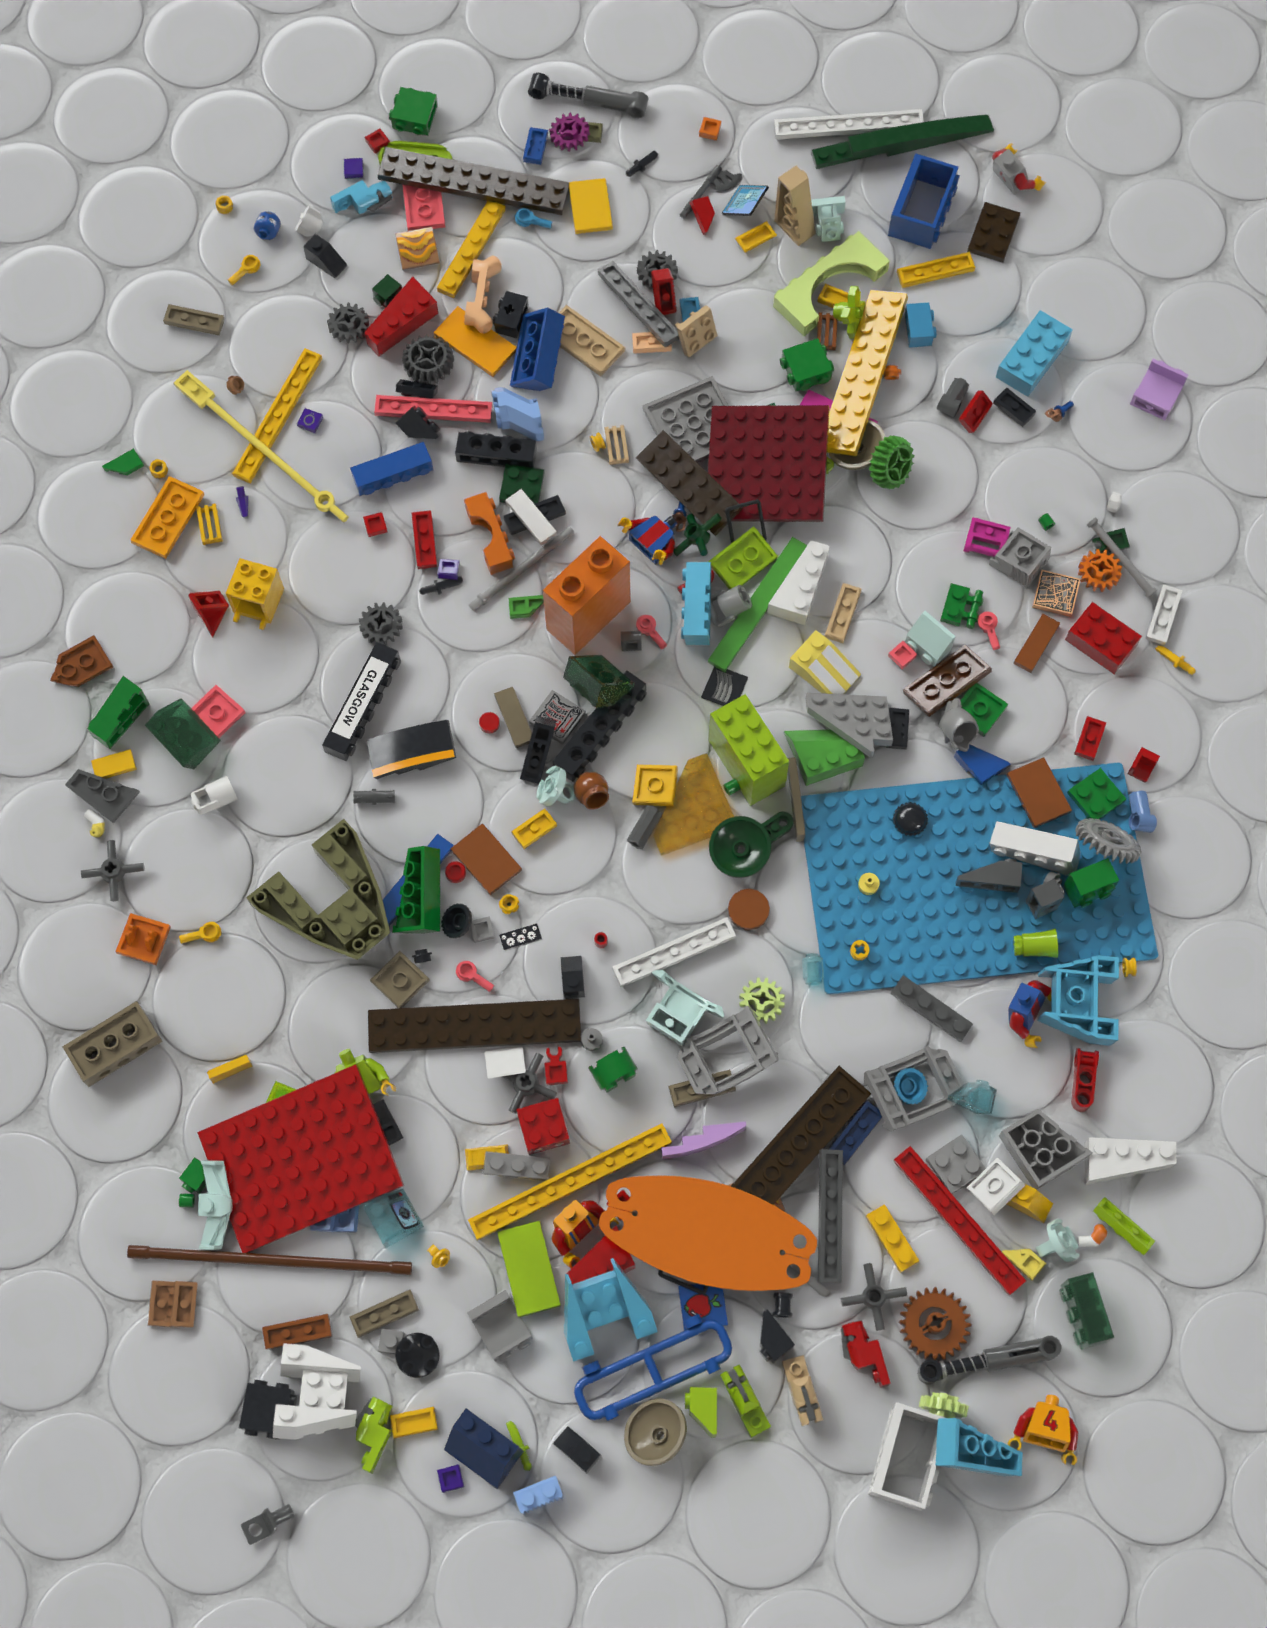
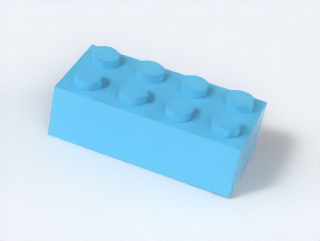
[996,310,1073,397]

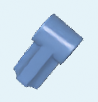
[1129,790,1157,833]

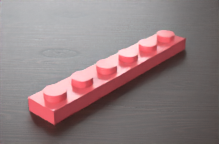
[374,395,493,423]

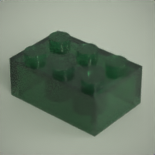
[1059,1272,1114,1350]

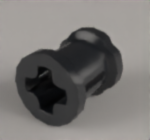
[773,1292,793,1318]

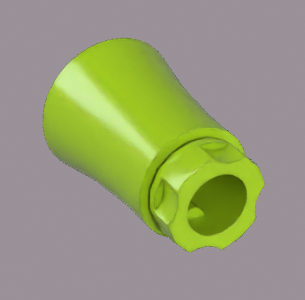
[1013,928,1058,958]

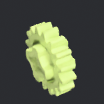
[739,977,785,1024]
[919,1392,969,1418]

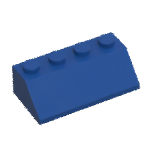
[510,307,565,391]

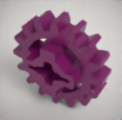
[549,112,590,152]

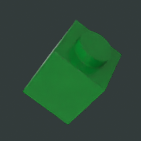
[179,1157,206,1194]

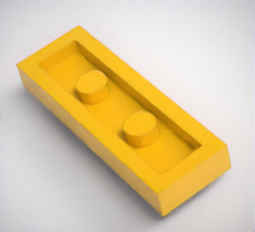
[865,1204,919,1273]

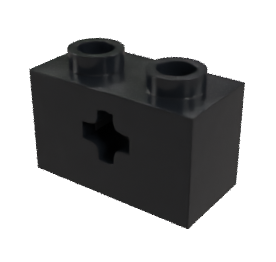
[493,291,529,339]

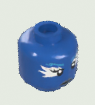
[254,211,281,240]

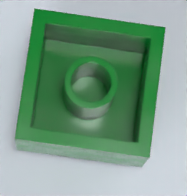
[1063,858,1119,908]

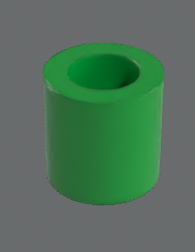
[1038,513,1055,531]
[723,779,741,796]
[179,1193,195,1208]

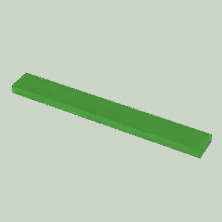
[708,537,807,672]

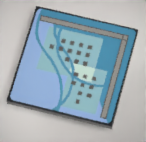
[722,185,769,216]

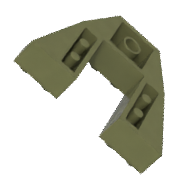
[246,819,390,960]

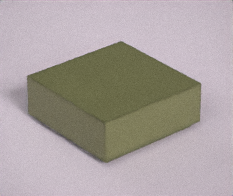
[583,122,603,143]

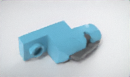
[330,180,393,214]

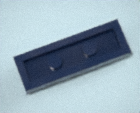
[829,1101,882,1165]

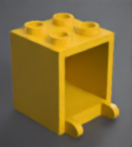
[226,558,284,630]

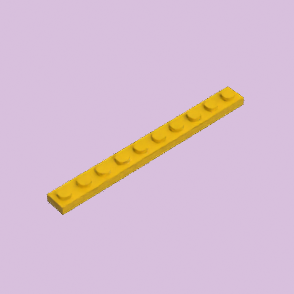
[468,1123,672,1241]

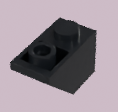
[395,405,441,439]

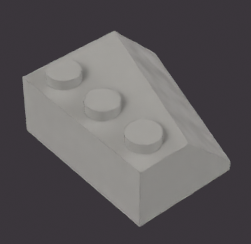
[999,1109,1093,1189]

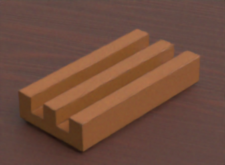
[817,312,837,351]

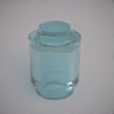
[802,953,824,985]

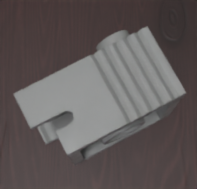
[989,527,1051,587]

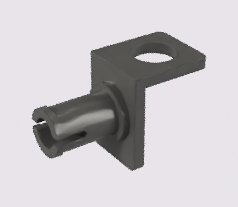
[241,1504,294,1545]

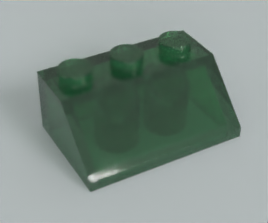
[563,655,634,708]
[145,698,221,770]

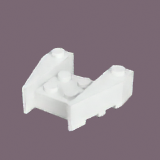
[273,1343,361,1440]

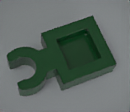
[1092,528,1130,553]

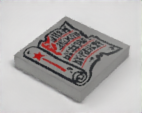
[529,690,586,745]

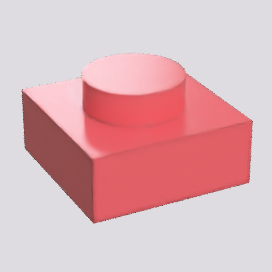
[888,641,917,669]

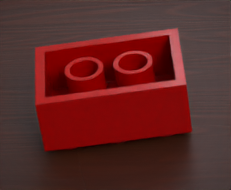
[1065,602,1142,674]

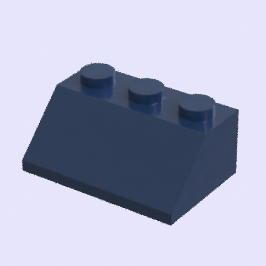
[444,1408,524,1489]

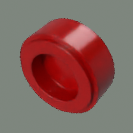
[479,712,500,733]
[445,861,466,883]

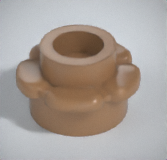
[226,376,245,395]

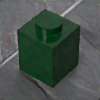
[372,274,402,308]

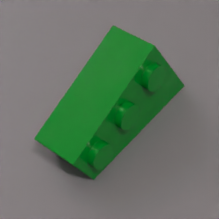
[87,676,149,749]

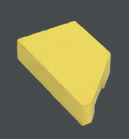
[1002,1249,1047,1281]

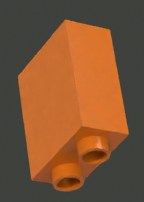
[543,536,631,655]

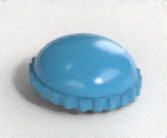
[894,1068,928,1105]

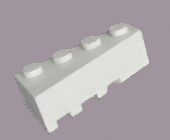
[1084,1137,1177,1185]

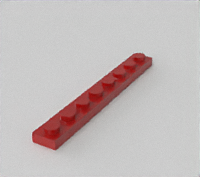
[893,1146,1026,1296]

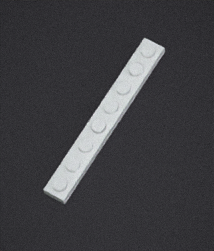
[774,109,924,140]

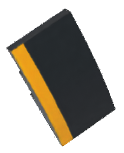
[366,720,456,779]

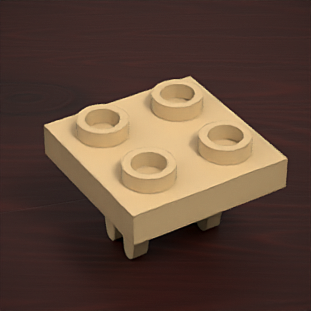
[675,305,718,358]

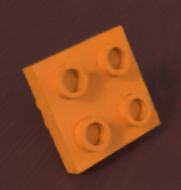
[115,913,171,965]

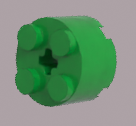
[588,1046,638,1093]

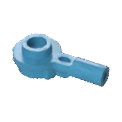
[515,208,552,229]

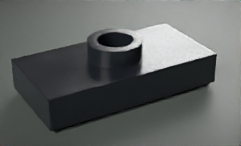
[886,708,909,750]

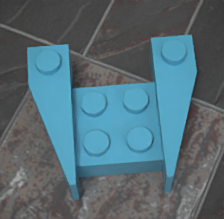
[1037,955,1119,1046]
[564,1258,658,1362]

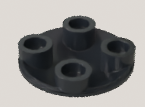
[395,1333,439,1378]

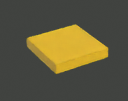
[632,764,678,806]

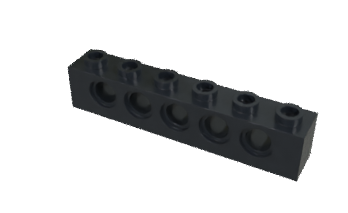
[553,670,647,782]

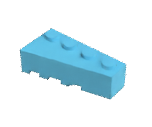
[681,562,712,645]
[936,1418,1023,1476]

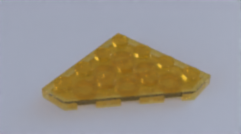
[653,753,734,856]

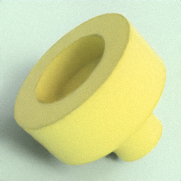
[858,873,880,895]

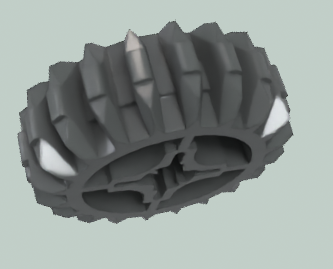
[402,334,454,384]

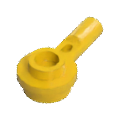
[228,255,261,286]
[179,922,221,944]

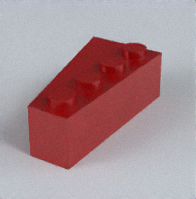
[364,276,439,357]

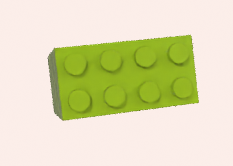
[708,694,789,806]

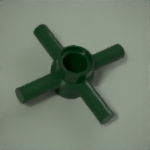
[673,513,722,556]

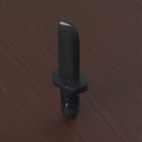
[626,150,658,177]
[419,576,463,595]

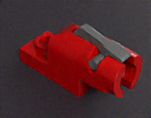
[841,1321,891,1388]

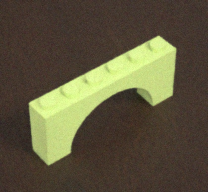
[773,231,890,336]

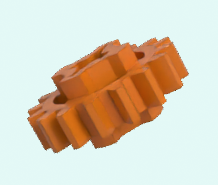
[1078,549,1122,592]

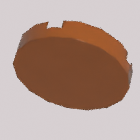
[728,888,770,930]

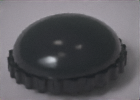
[892,802,928,836]
[441,903,472,938]

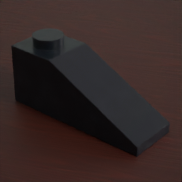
[520,716,556,784]

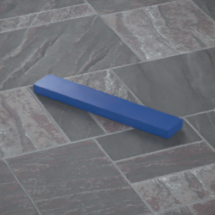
[383,834,454,926]

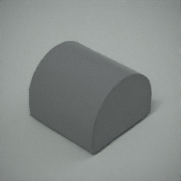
[621,631,642,651]

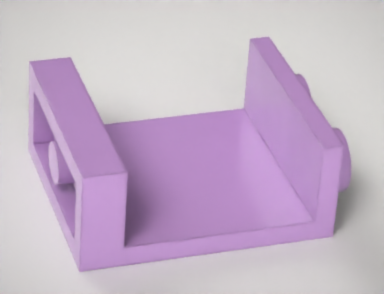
[1130,359,1188,420]

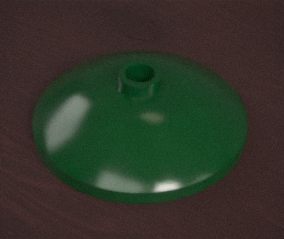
[709,816,771,878]

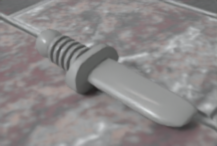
[789,1264,831,1297]

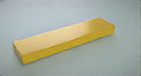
[897,252,975,288]

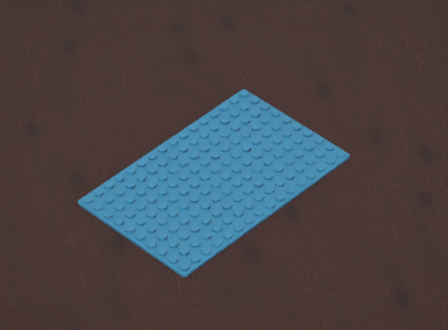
[801,763,1158,994]

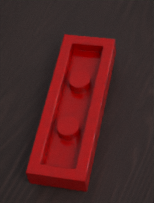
[412,510,437,569]

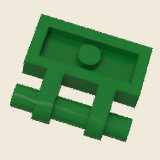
[940,583,983,629]

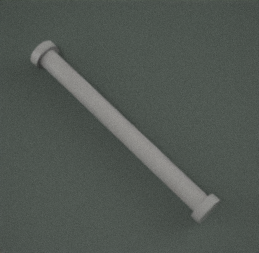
[1087,517,1157,598]

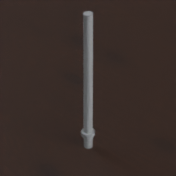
[469,526,574,611]

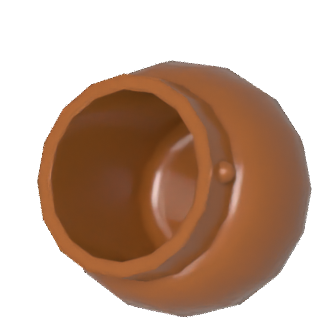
[574,772,609,809]

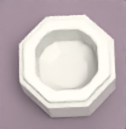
[1106,492,1122,513]

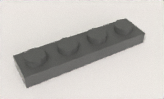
[890,975,973,1042]

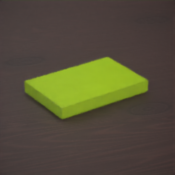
[708,526,779,590]

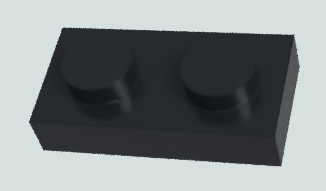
[395,379,438,398]
[993,387,1036,427]

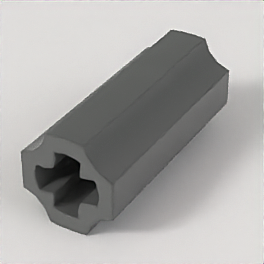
[627,805,663,850]

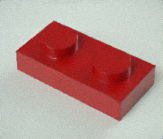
[958,390,993,433]
[1074,716,1107,761]

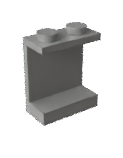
[467,1290,533,1362]

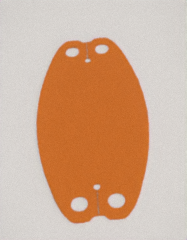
[599,1176,817,1291]

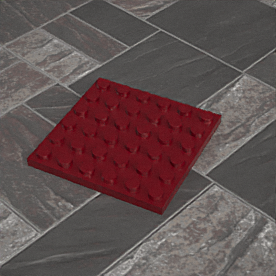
[708,405,830,522]

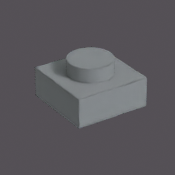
[378,1329,404,1354]

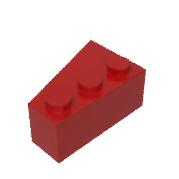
[566,1225,635,1284]

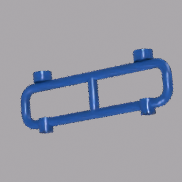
[574,1314,732,1421]

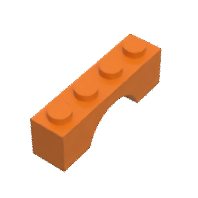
[464,492,515,575]

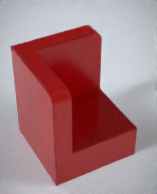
[1128,747,1160,783]

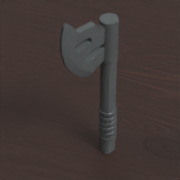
[680,165,742,219]

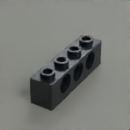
[455,431,537,468]

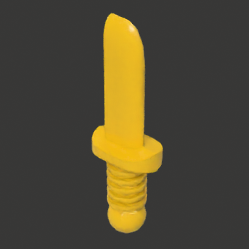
[1155,645,1196,675]

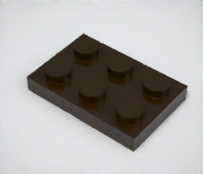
[967,202,1021,263]

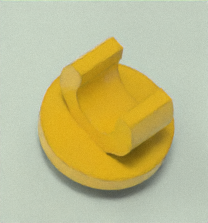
[427,1244,450,1268]

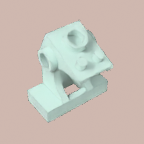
[811,196,846,242]

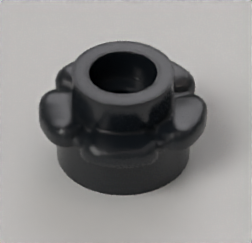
[412,949,432,964]

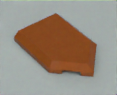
[50,635,113,687]

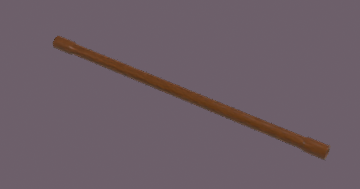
[127,1245,412,1275]

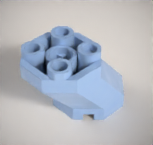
[491,387,544,441]

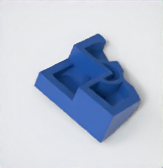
[954,744,1011,785]

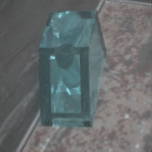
[948,1080,997,1114]

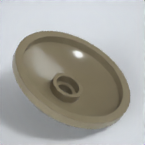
[829,420,886,470]
[624,1398,687,1466]

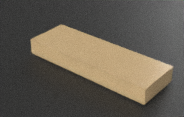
[825,583,862,643]

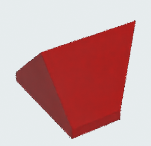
[188,591,229,638]

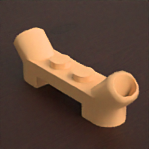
[464,255,502,333]

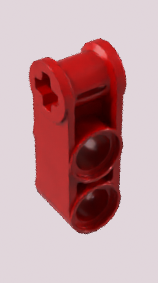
[1071,1048,1099,1112]

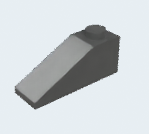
[955,859,1022,893]

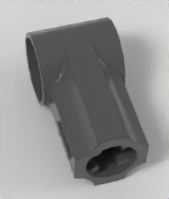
[937,378,969,417]

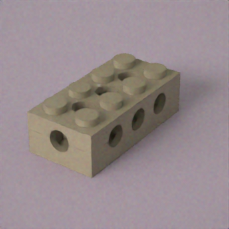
[62,1001,163,1087]

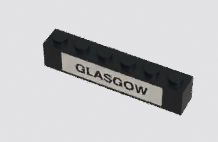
[322,642,401,761]

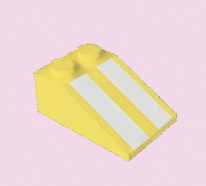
[789,630,861,694]

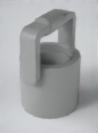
[711,585,752,627]

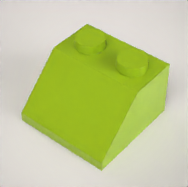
[685,1387,717,1438]

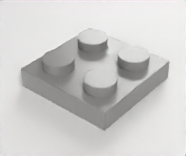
[926,1134,986,1194]

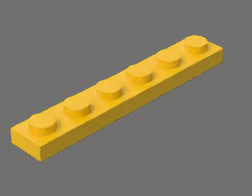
[437,201,506,298]

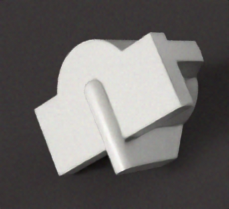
[295,204,323,237]

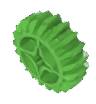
[869,435,915,489]

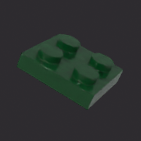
[499,464,545,504]

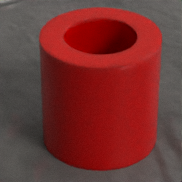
[594,932,608,948]

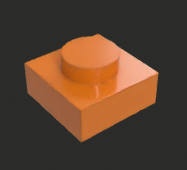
[699,117,722,141]

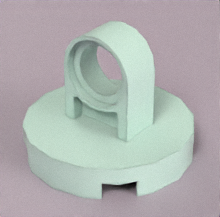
[536,765,576,806]
[1036,1218,1079,1262]

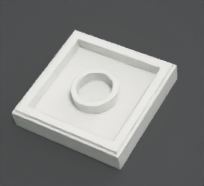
[967,1158,1025,1215]

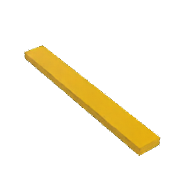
[232,348,323,484]

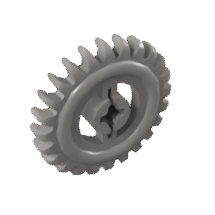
[1075,818,1141,864]

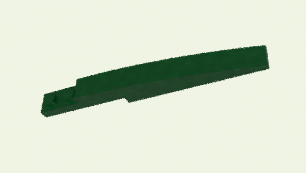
[811,115,994,169]

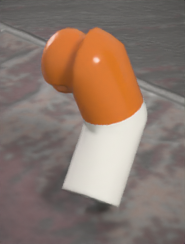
[1077,1224,1107,1247]

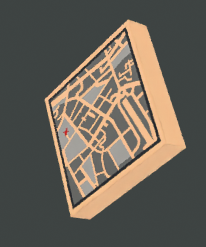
[1032,570,1080,617]

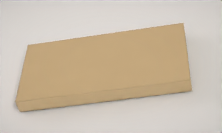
[559,305,625,377]

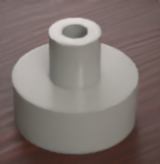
[581,1028,603,1051]

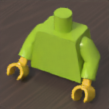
[335,1049,396,1096]

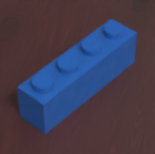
[350,442,433,496]

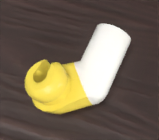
[84,809,105,837]

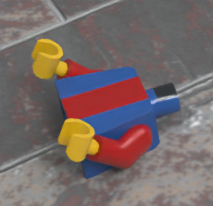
[618,516,677,565]
[1008,980,1052,1048]

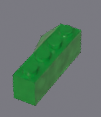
[392,846,440,934]

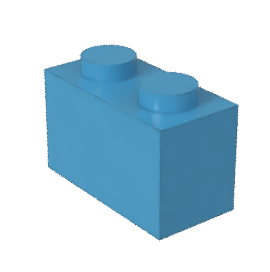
[905,302,937,348]

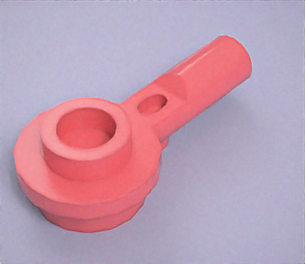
[978,612,1000,650]
[636,615,667,649]
[456,961,494,992]

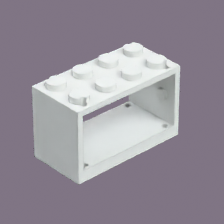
[868,1402,945,1511]

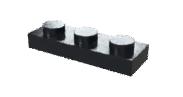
[503,495,566,536]

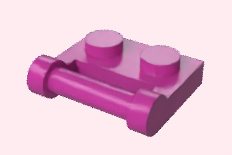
[963,517,1011,557]

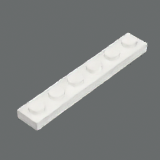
[612,917,736,987]

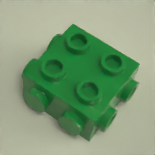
[389,87,438,136]
[780,338,834,392]

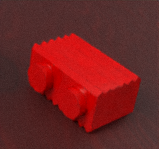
[651,268,677,315]

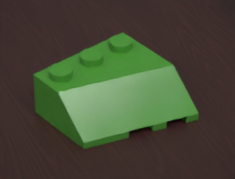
[784,730,865,786]

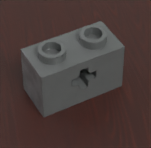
[1026,879,1064,919]

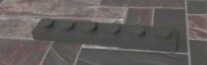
[598,261,680,347]
[818,1149,843,1283]

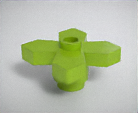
[833,286,866,339]

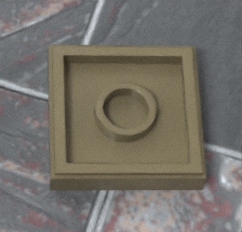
[370,951,430,1008]

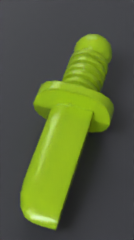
[506,1421,532,1471]

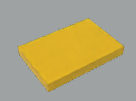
[569,178,613,234]

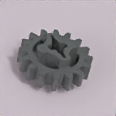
[637,250,678,290]
[327,302,370,344]
[359,602,403,645]

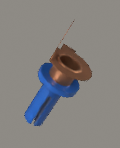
[1045,401,1074,422]
[671,501,687,532]

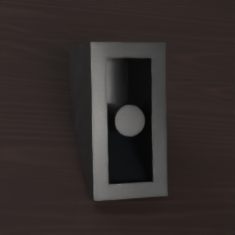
[303,234,347,278]
[561,956,585,999]
[759,1309,795,1364]
[553,1426,601,1474]

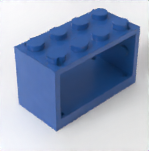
[888,153,960,249]

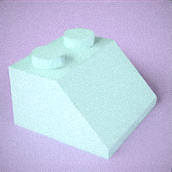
[905,611,956,667]

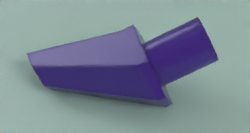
[236,486,249,517]

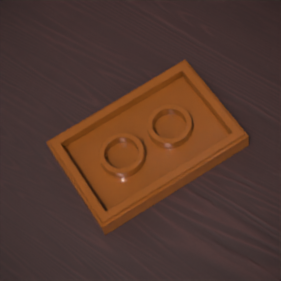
[1006,757,1072,828]
[450,823,522,896]

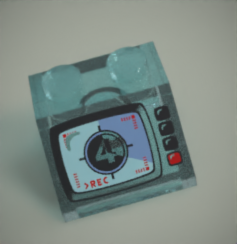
[363,1189,424,1248]

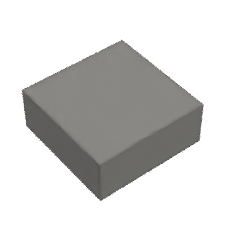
[471,916,494,943]

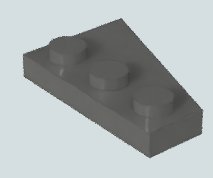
[65,769,140,823]

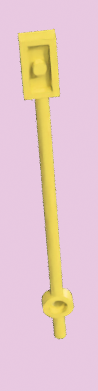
[174,370,348,522]

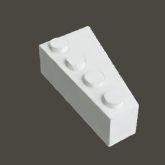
[767,541,830,625]
[990,821,1081,876]

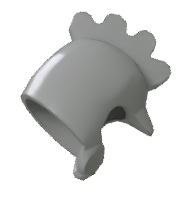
[938,698,979,752]

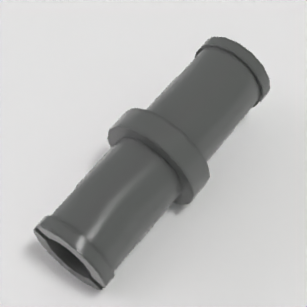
[353,789,395,805]

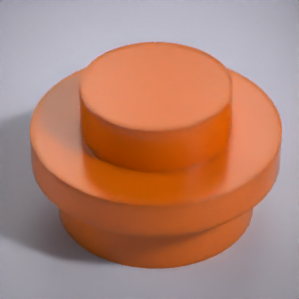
[884,365,902,380]

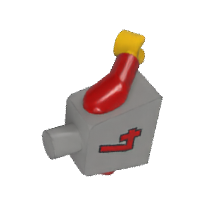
[992,143,1046,195]

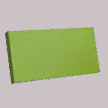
[497,1220,561,1318]

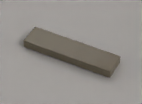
[788,757,805,842]

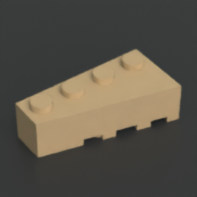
[774,165,816,246]

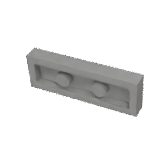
[483,1152,550,1181]

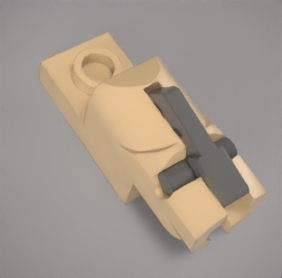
[782,1355,823,1426]

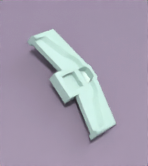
[198,1160,232,1250]

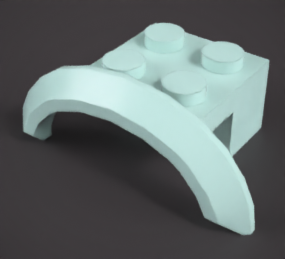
[646,970,724,1046]

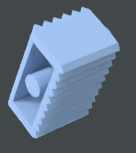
[513,1476,564,1514]

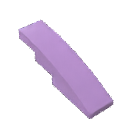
[661,1122,746,1160]

